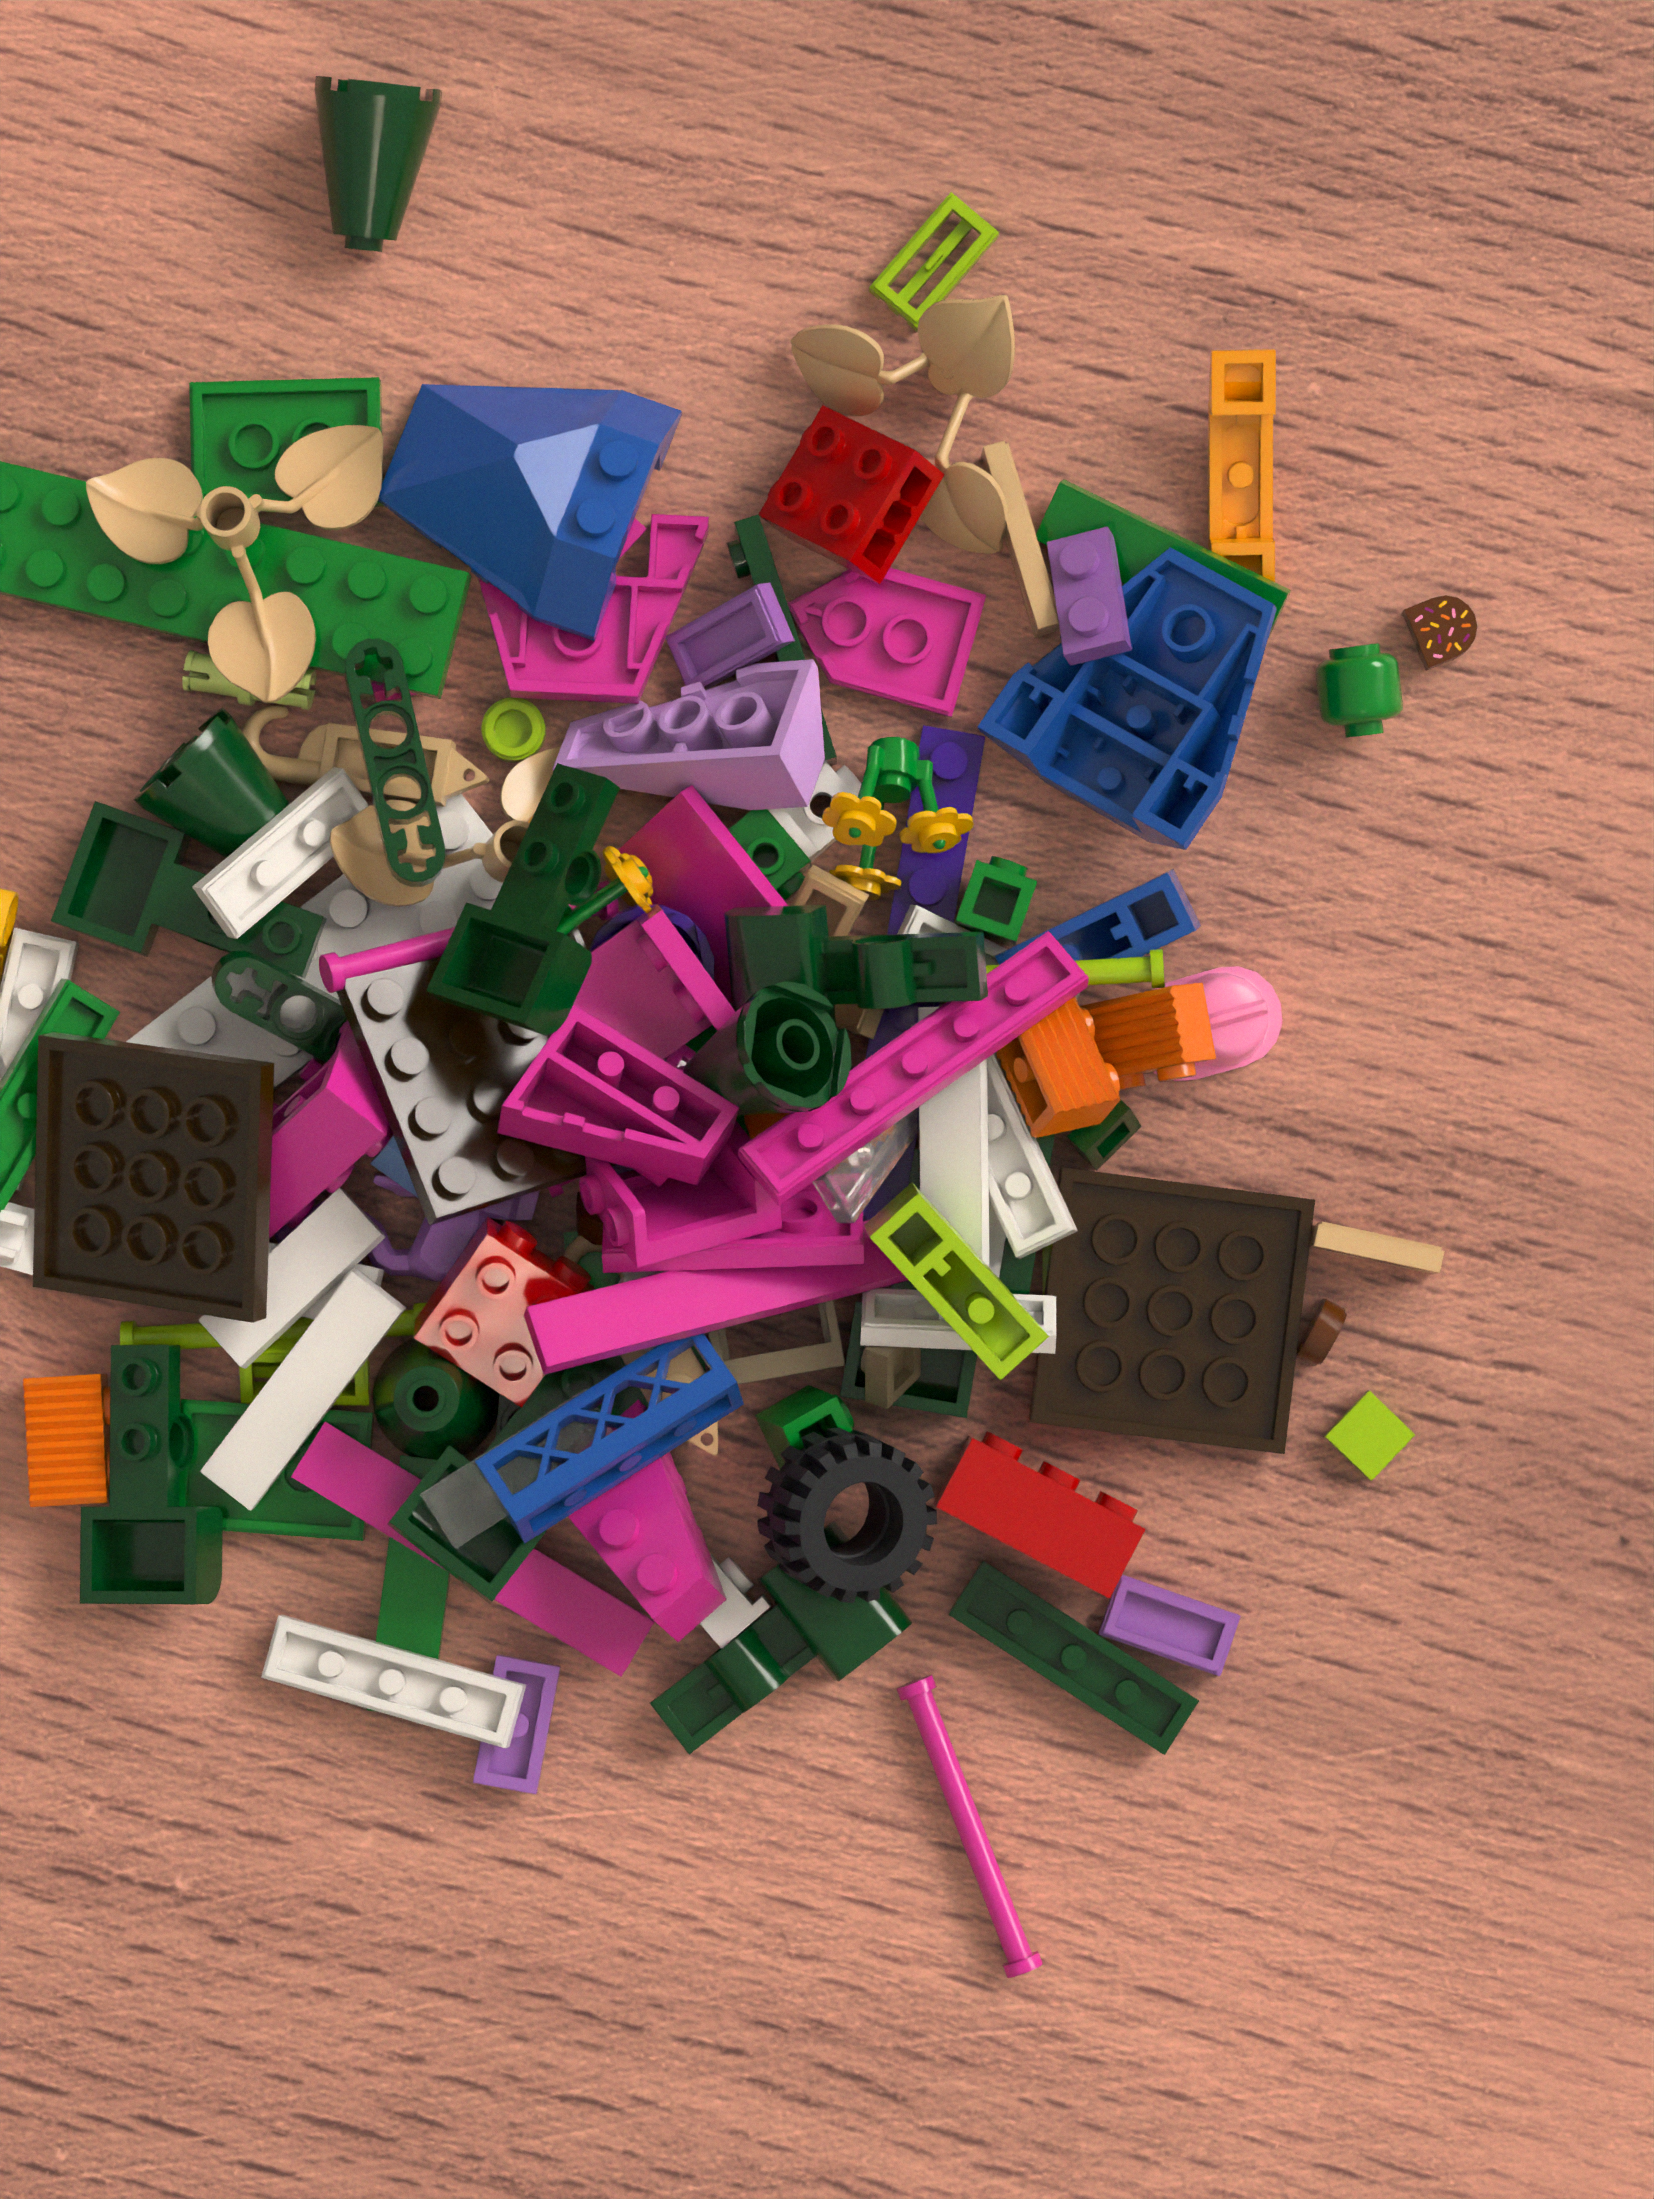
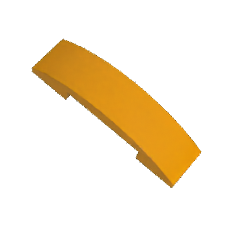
[1208,349,1276,582]

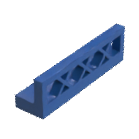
[475,1333,744,1543]

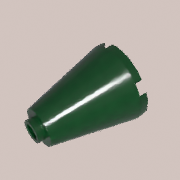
[314,76,442,252]
[134,707,290,858]
[683,981,851,1115]
[373,1338,500,1460]

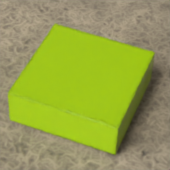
[1323,1390,1415,1481]

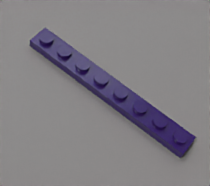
[846,725,986,1221]

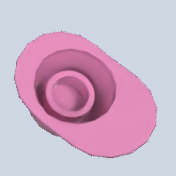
[1153,966,1282,1081]

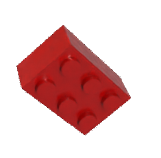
[933,1431,1146,1599]

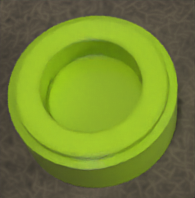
[481,697,546,763]

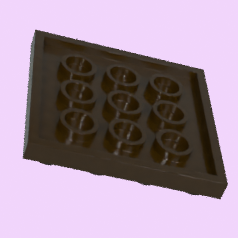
[337,926,618,1226]
[33,1032,274,1323]
[1029,1167,1315,1454]

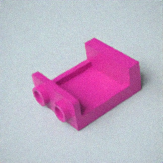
[579,1121,782,1268]

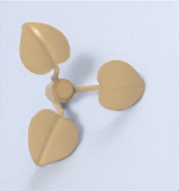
[790,295,1015,554]
[86,425,383,703]
[329,747,561,907]

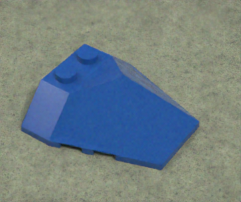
[378,384,682,641]
[977,547,1277,850]

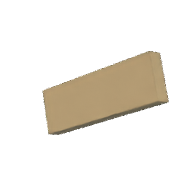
[980,440,1059,638]

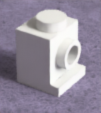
[768,762,861,862]
[700,1554,771,1649]

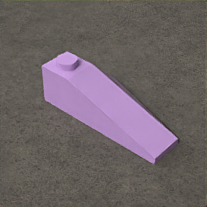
[552,659,825,810]

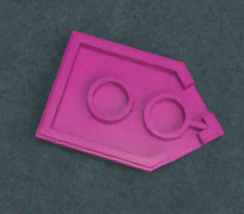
[787,568,986,718]

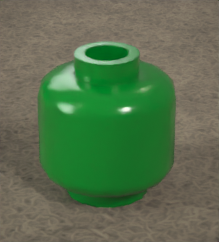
[1315,643,1403,738]

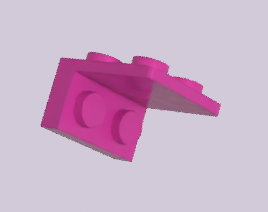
[574,904,735,1060]

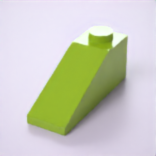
[864,1182,1049,1380]

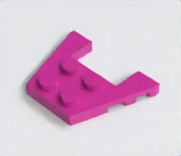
[478,514,709,704]

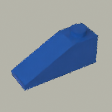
[995,869,1201,965]

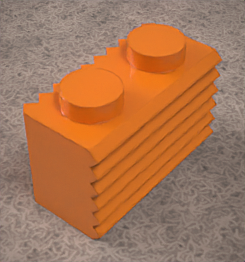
[1079,983,1216,1091]
[996,996,1121,1138]
[23,1374,110,1507]

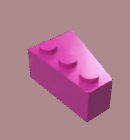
[497,1004,739,1185]
[269,1020,393,1239]
[568,1399,727,1642]

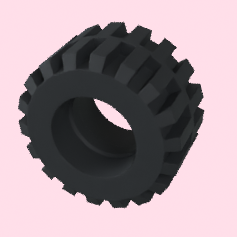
[757,1428,937,1603]

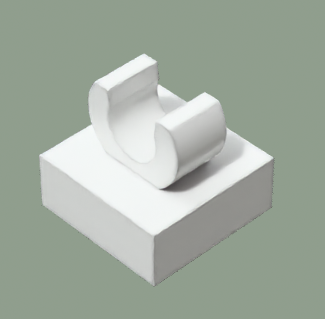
[0,1202,35,1275]

